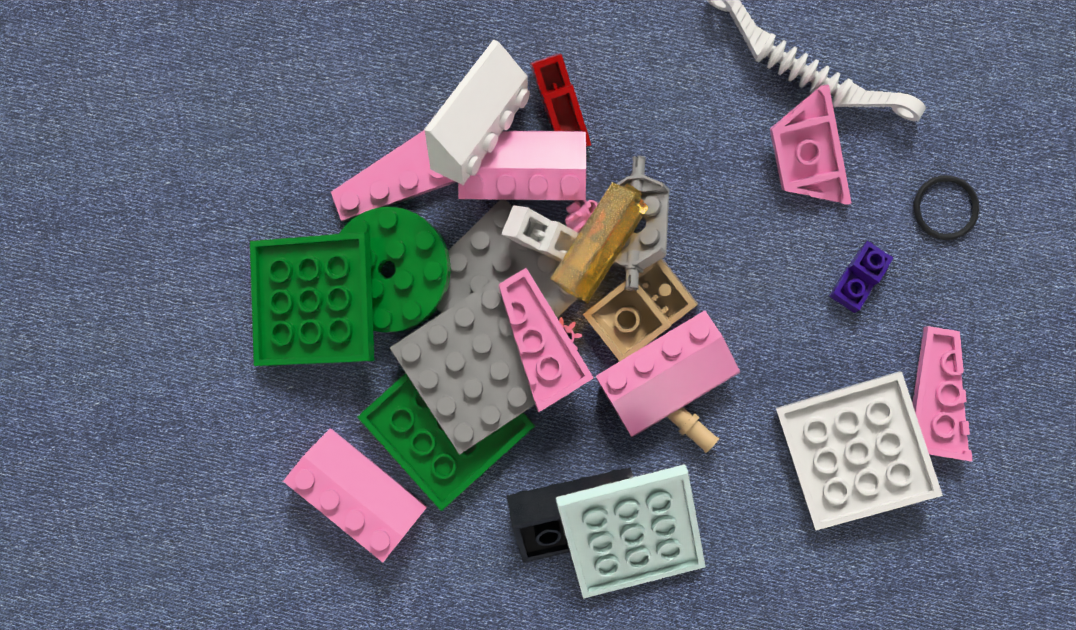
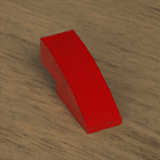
[530,53,591,147]

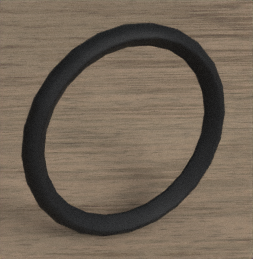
[913,175,980,240]

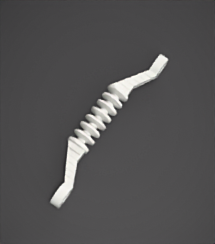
[707,0,926,121]

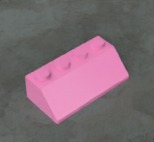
[458,131,586,200]
[596,311,740,437]
[283,429,428,562]

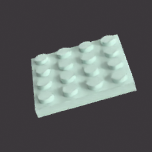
[556,464,706,599]

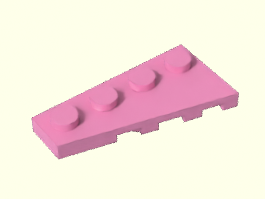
[912,326,972,462]

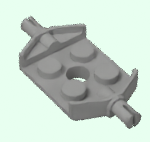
[601,156,670,291]

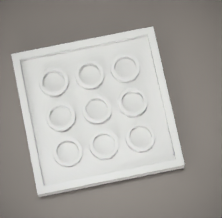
[776,371,943,530]

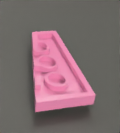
[331,130,456,223]
[498,268,594,412]

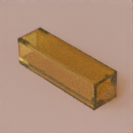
[550,182,649,303]

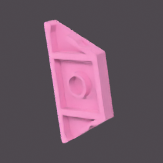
[770,85,851,205]

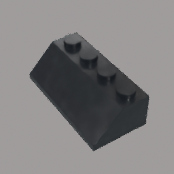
[507,467,633,563]

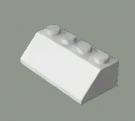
[424,40,530,185]

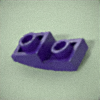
[829,241,893,313]

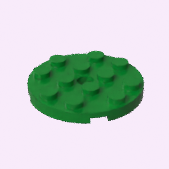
[339,207,451,333]

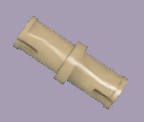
[667,407,719,453]

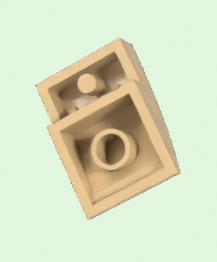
[583,258,698,362]

